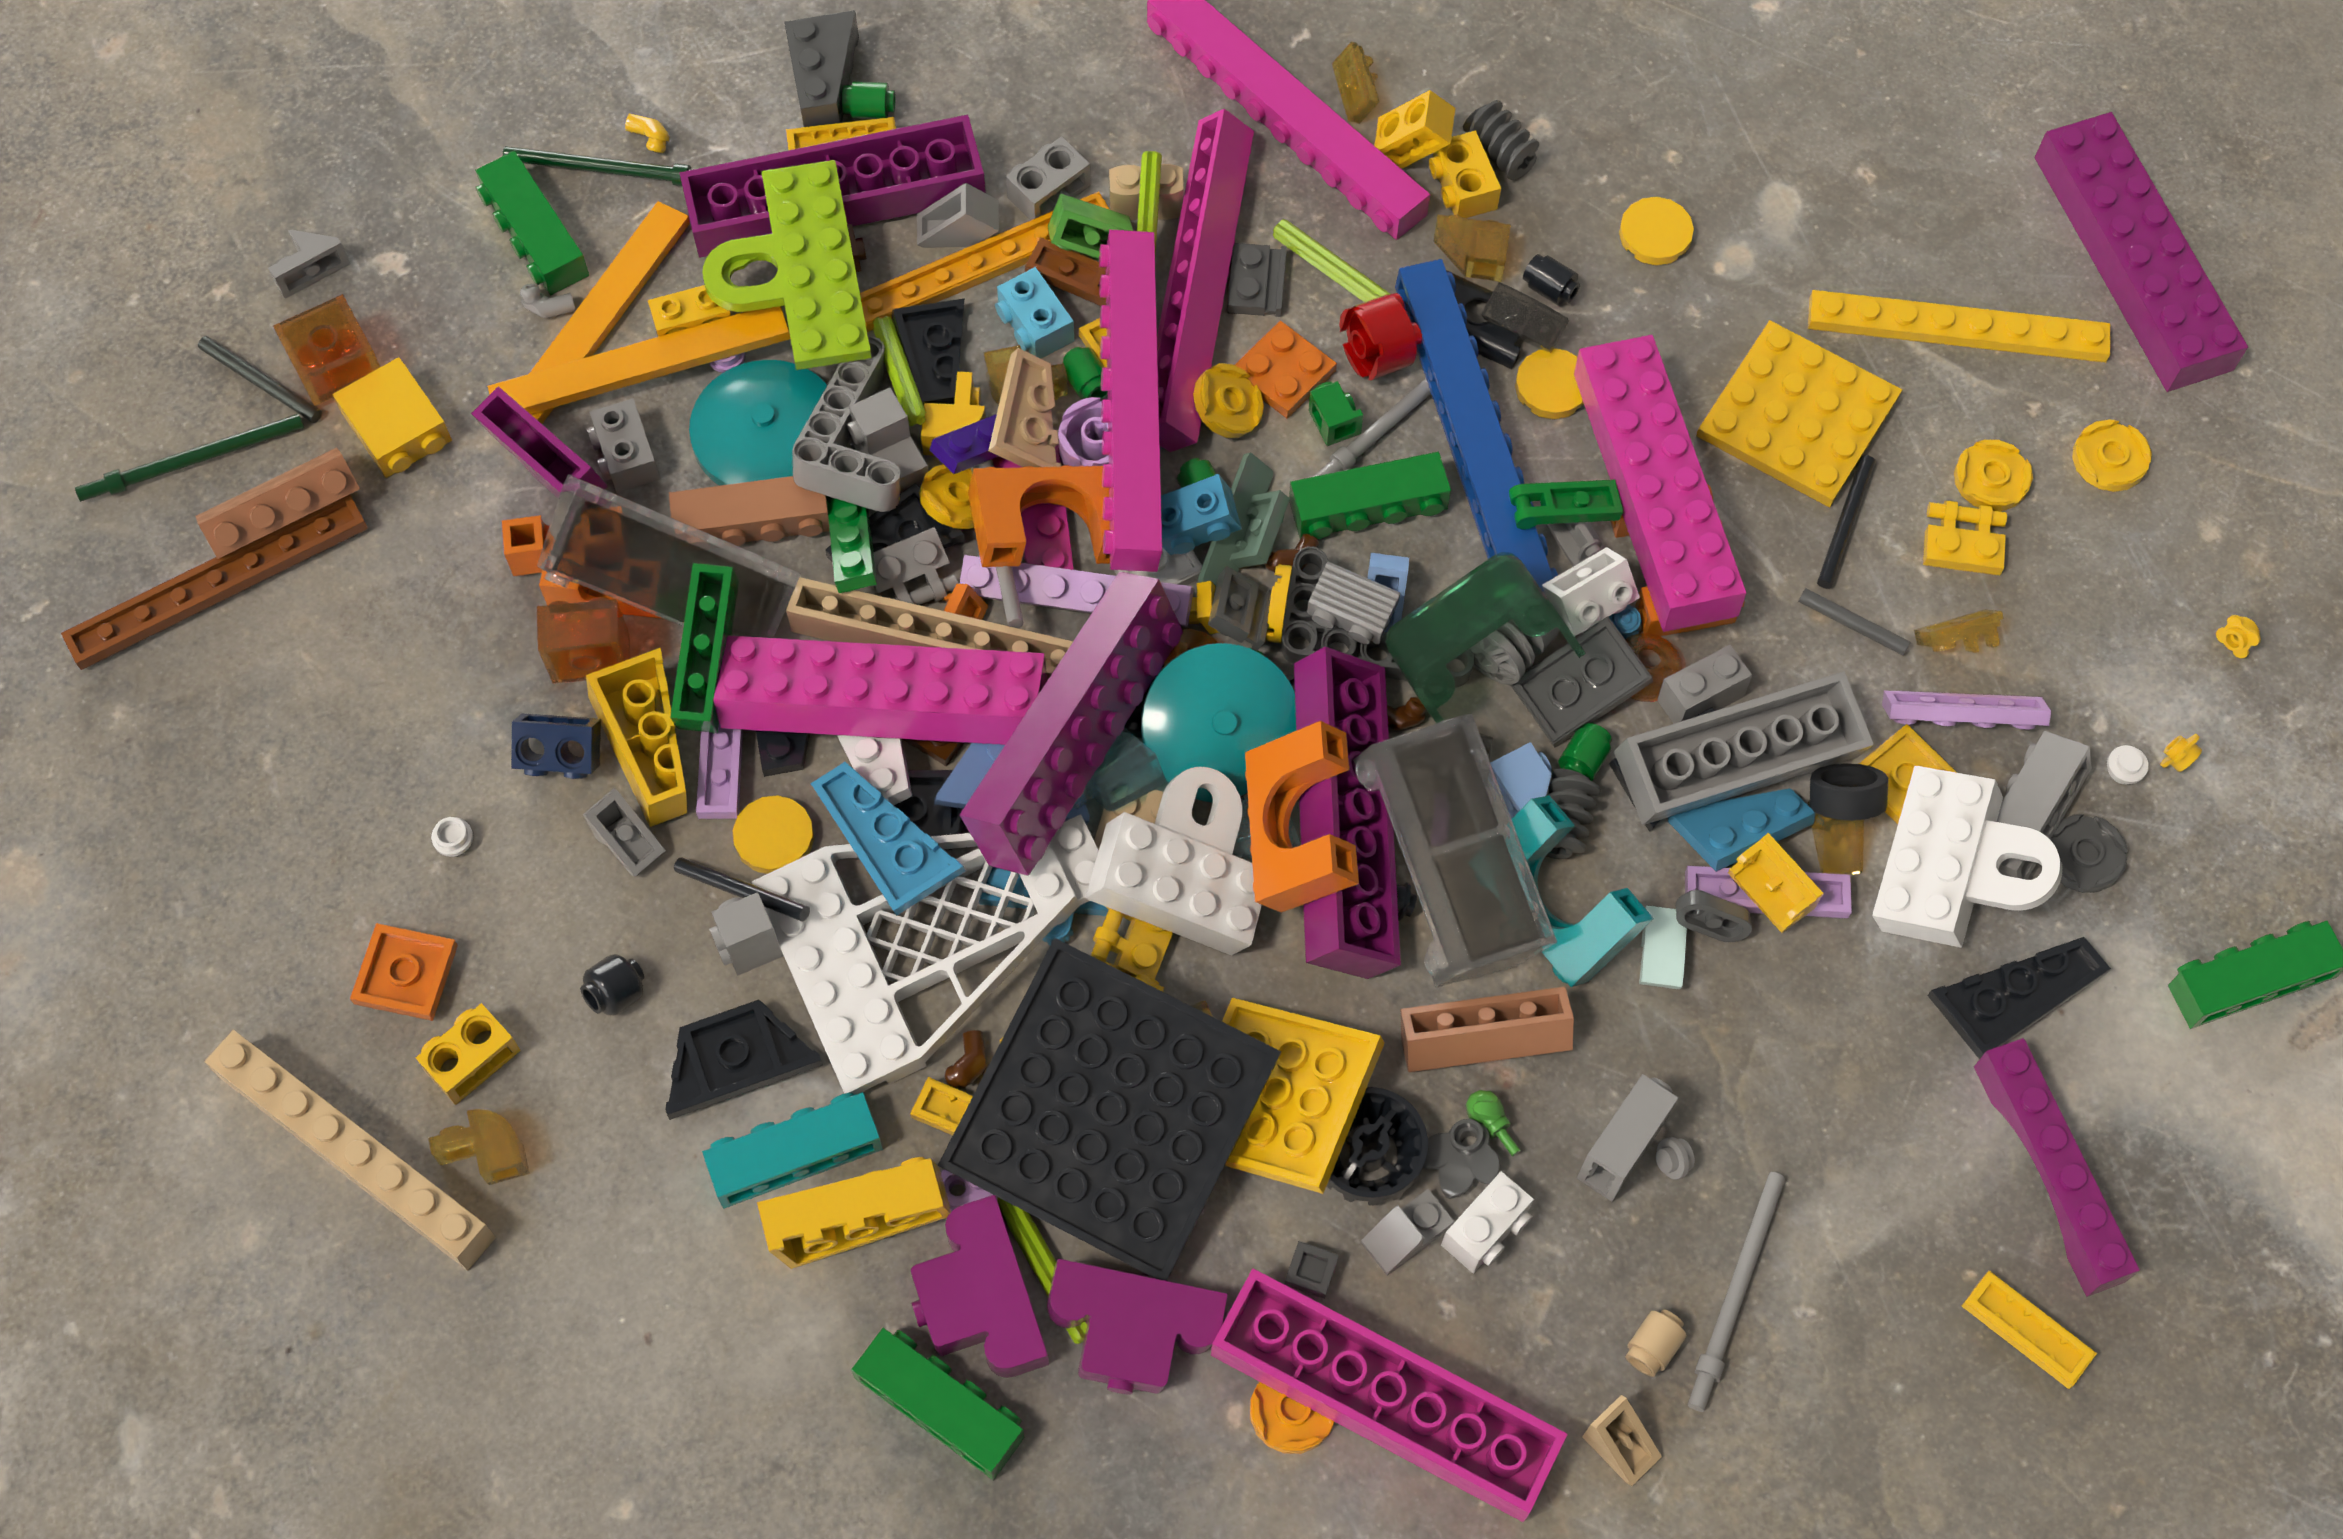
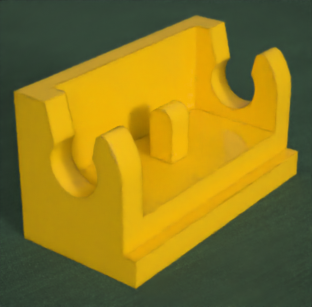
[1728,833,1824,933]

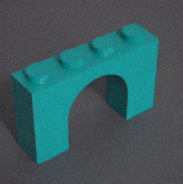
[1468,795,1654,987]

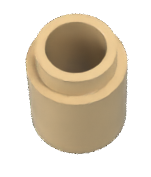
[1625,1309,1687,1377]

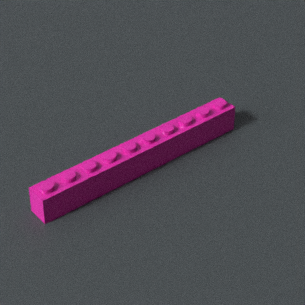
[1147,0,1430,240]
[1157,108,1254,452]
[1099,229,1162,572]

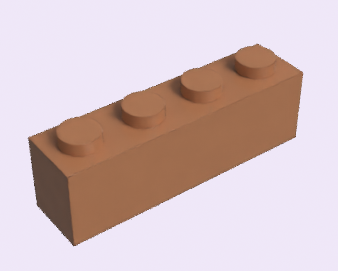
[195,447,360,559]
[669,476,830,552]
[1400,987,1574,1072]

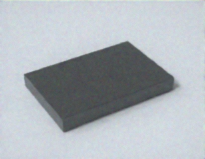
[1511,616,1654,748]

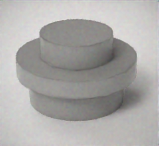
[1656,1137,1695,1180]

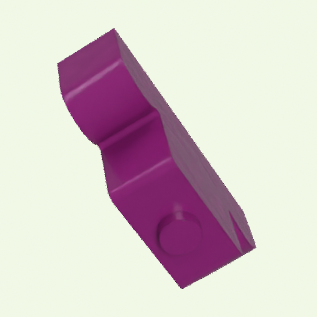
[471,386,608,517]
[911,1195,1049,1378]
[1047,1259,1228,1395]

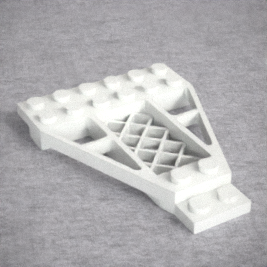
[752,814,1099,1095]

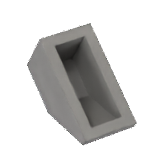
[917,183,999,248]

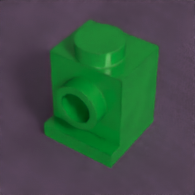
[1308,381,1363,446]

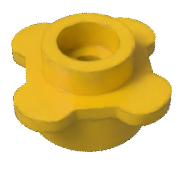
[2216,615,2261,658]
[2160,734,2202,772]

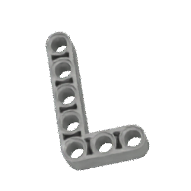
[792,336,901,512]

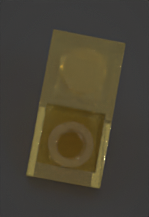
[1433,214,1511,282]

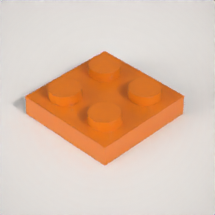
[1235,320,1337,419]
[350,923,458,1021]

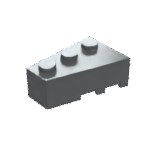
[784,10,859,127]

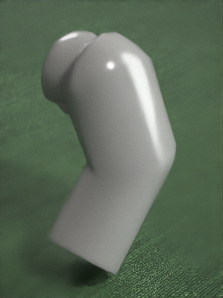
[520,283,576,318]

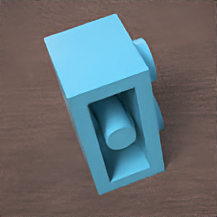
[995,267,1075,359]

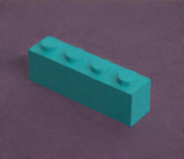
[702,1092,883,1209]

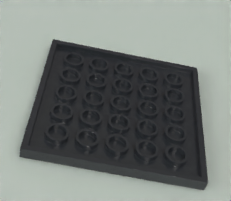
[937,937,1282,1281]

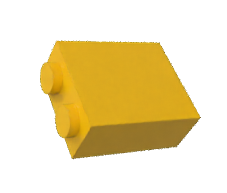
[332,357,452,478]

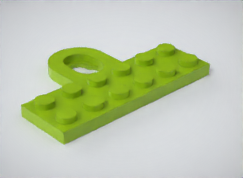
[702,160,871,370]

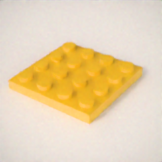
[1696,320,1903,508]
[1222,998,1385,1194]

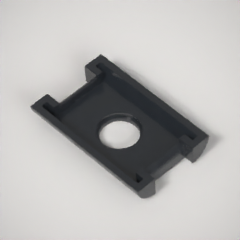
[1446,270,1543,370]

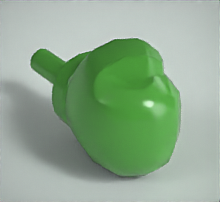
[1465,1090,1521,1156]

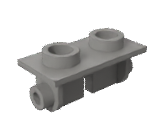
[1546,522,1606,567]

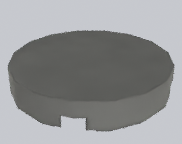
[2050,814,2127,893]

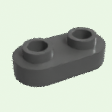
[1675,890,1752,942]

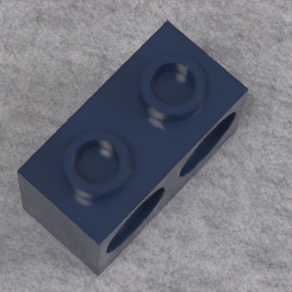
[511,713,601,779]

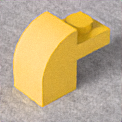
[921,372,986,456]

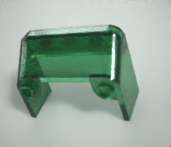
[1386,552,1586,745]

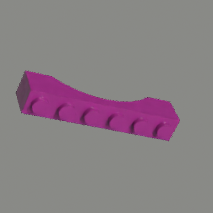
[1974,1038,2140,1297]

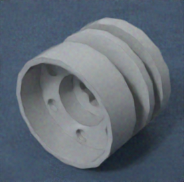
[1453,579,1559,685]

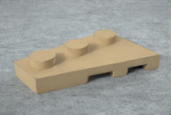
[988,348,1061,467]

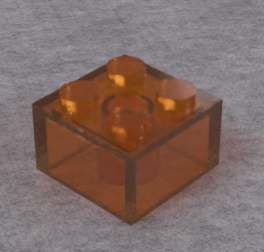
[273,294,380,406]
[537,597,631,683]

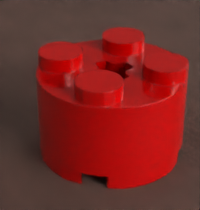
[1339,293,1422,380]

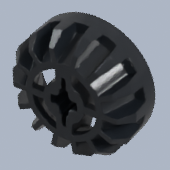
[1327,1087,1428,1206]

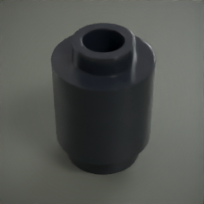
[1523,254,1580,306]

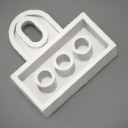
[1872,766,2062,948]
[1085,767,1262,956]

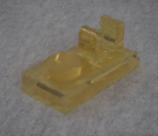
[1332,42,1380,124]
[1914,609,2004,653]

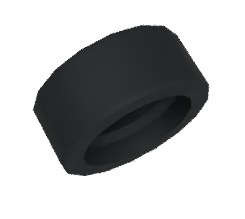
[1809,763,1888,821]

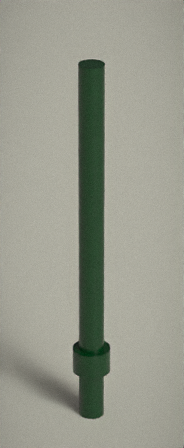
[503,146,694,186]
[75,414,304,502]

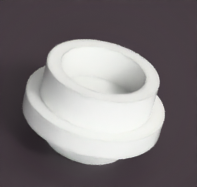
[2107,745,2148,784]
[431,817,473,857]

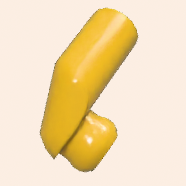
[625,113,670,153]

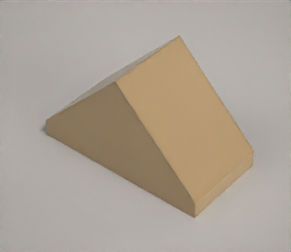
[1582,1395,1662,1486]

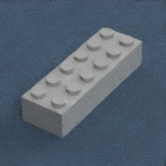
[1614,671,1874,825]

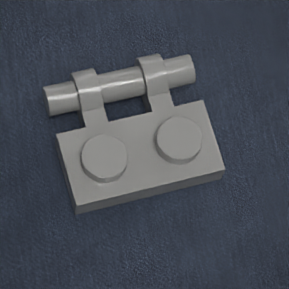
[873,527,959,605]

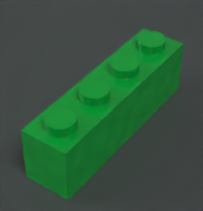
[475,150,590,296]
[1289,451,1451,539]
[670,563,739,733]
[2168,920,2343,1029]
[851,1327,1025,1481]

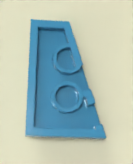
[1668,788,1815,872]

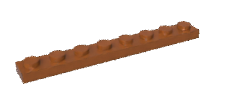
[61,494,368,670]

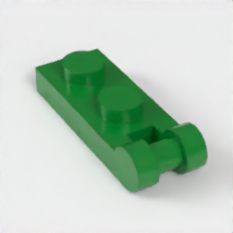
[1509,479,1623,529]

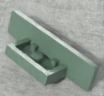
[1198,453,1290,586]

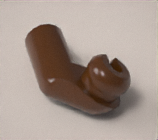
[1265,534,1319,572]
[1387,697,1427,731]
[945,1030,987,1088]

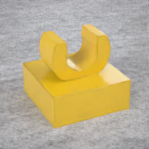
[1188,581,1219,634]

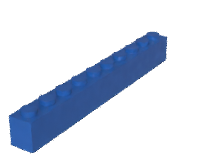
[1395,259,1558,606]

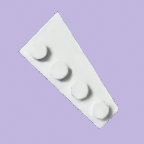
[837,735,912,806]

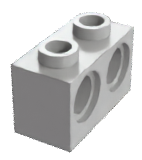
[1006,136,1091,220]

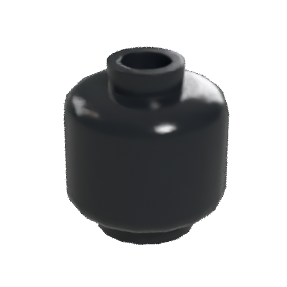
[580,954,644,1016]

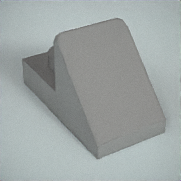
[268,230,350,298]
[583,788,666,876]
[1361,1189,1455,1276]

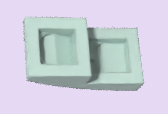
[1639,905,1687,989]

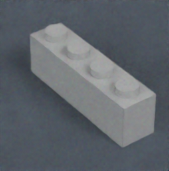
[1997,731,2092,880]

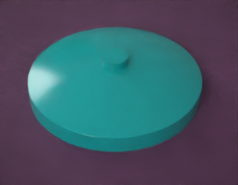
[689,360,827,486]
[1141,643,1297,803]

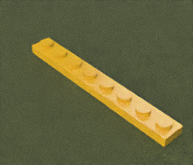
[1808,290,2110,363]

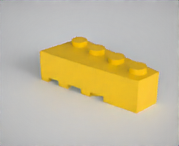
[586,648,687,827]
[757,1157,952,1269]

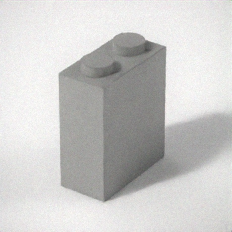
[1577,1074,1679,1202]

